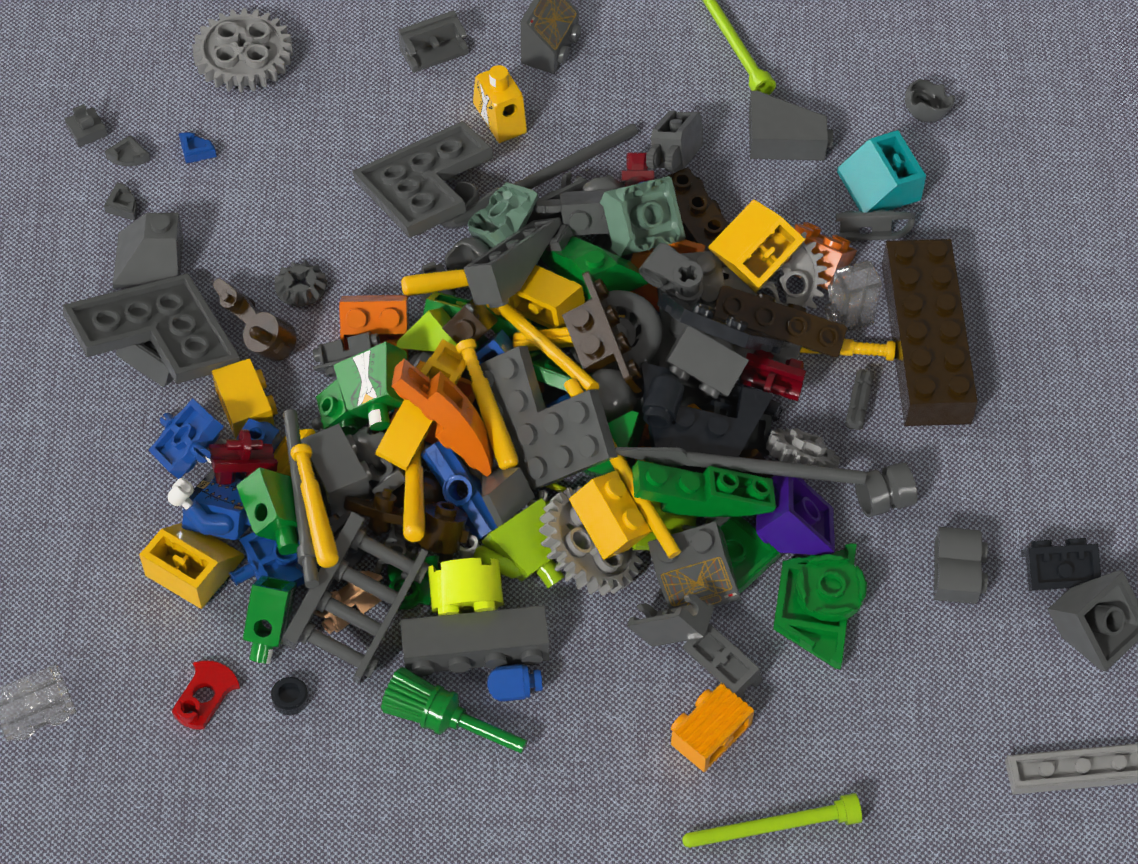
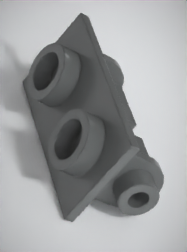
[313,331,381,377]

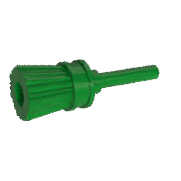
[381,667,528,754]

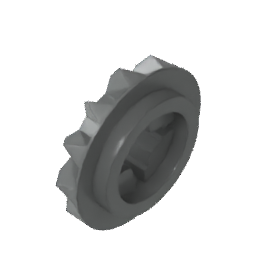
[274,260,327,306]

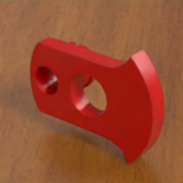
[172,661,240,730]

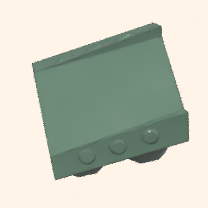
[600,176,686,256]
[468,182,538,249]

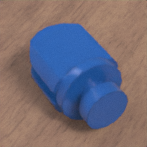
[487,664,543,702]

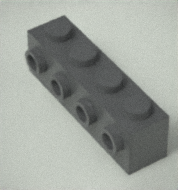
[400,605,550,677]

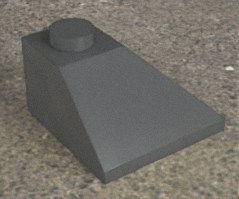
[113,213,184,289]
[1047,571,1138,672]

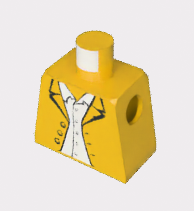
[473,65,527,143]

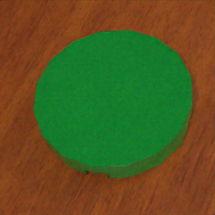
[795,554,867,622]

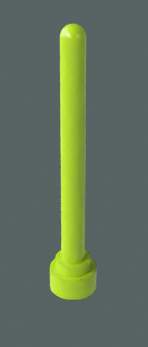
[702,0,776,95]
[682,793,862,848]

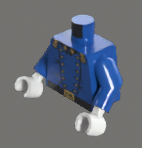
[168,439,251,540]

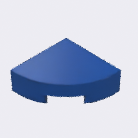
[179,132,217,164]

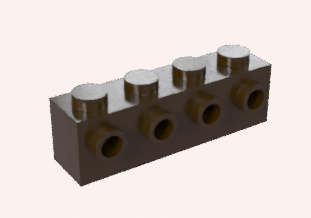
[662,167,731,280]

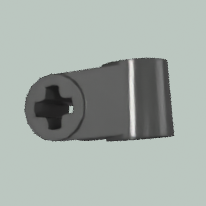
[639,243,704,303]

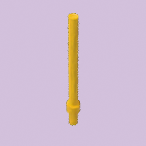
[486,301,599,391]
[564,378,681,559]

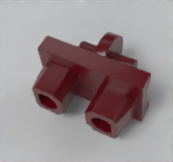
[620,152,654,187]
[740,349,806,401]
[209,430,278,485]

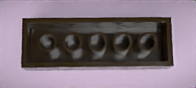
[882,239,978,426]

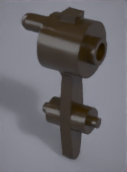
[213,278,297,361]
[343,488,470,570]

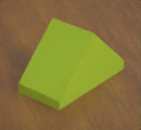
[397,307,457,351]

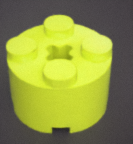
[428,558,504,616]

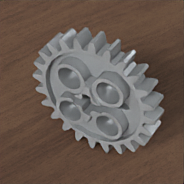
[192,8,293,92]
[722,225,827,309]
[539,486,643,596]

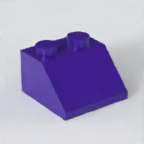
[756,475,835,555]

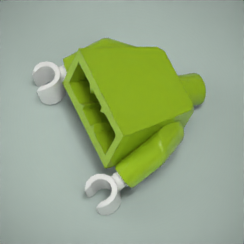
[459,490,565,589]

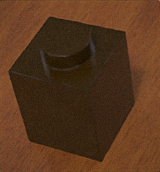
[442,299,499,343]

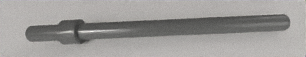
[283,409,319,589]

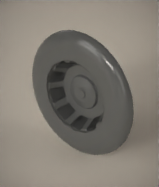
[570,290,663,373]

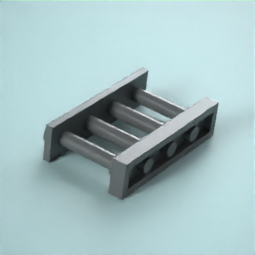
[282,512,430,684]

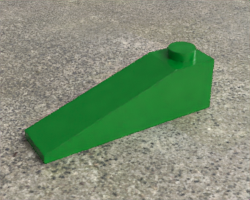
[540,236,648,302]

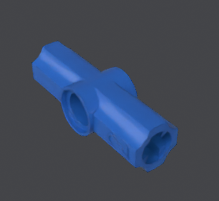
[421,441,498,542]

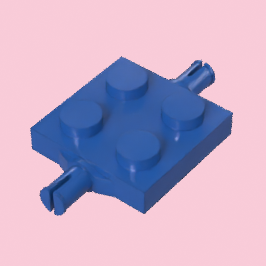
[148,398,224,479]
[229,532,305,587]

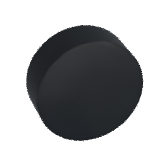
[271,677,309,715]

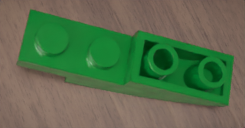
[632,460,776,517]

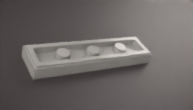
[1005,743,1138,795]

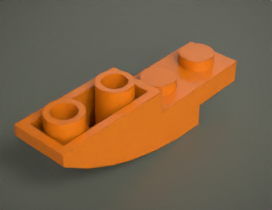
[391,358,494,477]

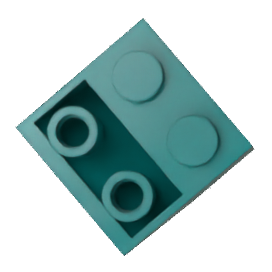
[837,130,926,213]

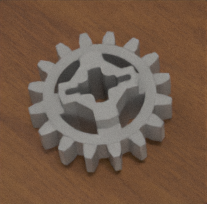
[766,428,840,468]

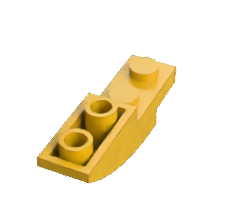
[375,339,467,471]

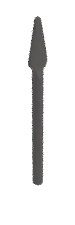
[452,124,638,224]
[615,447,866,485]

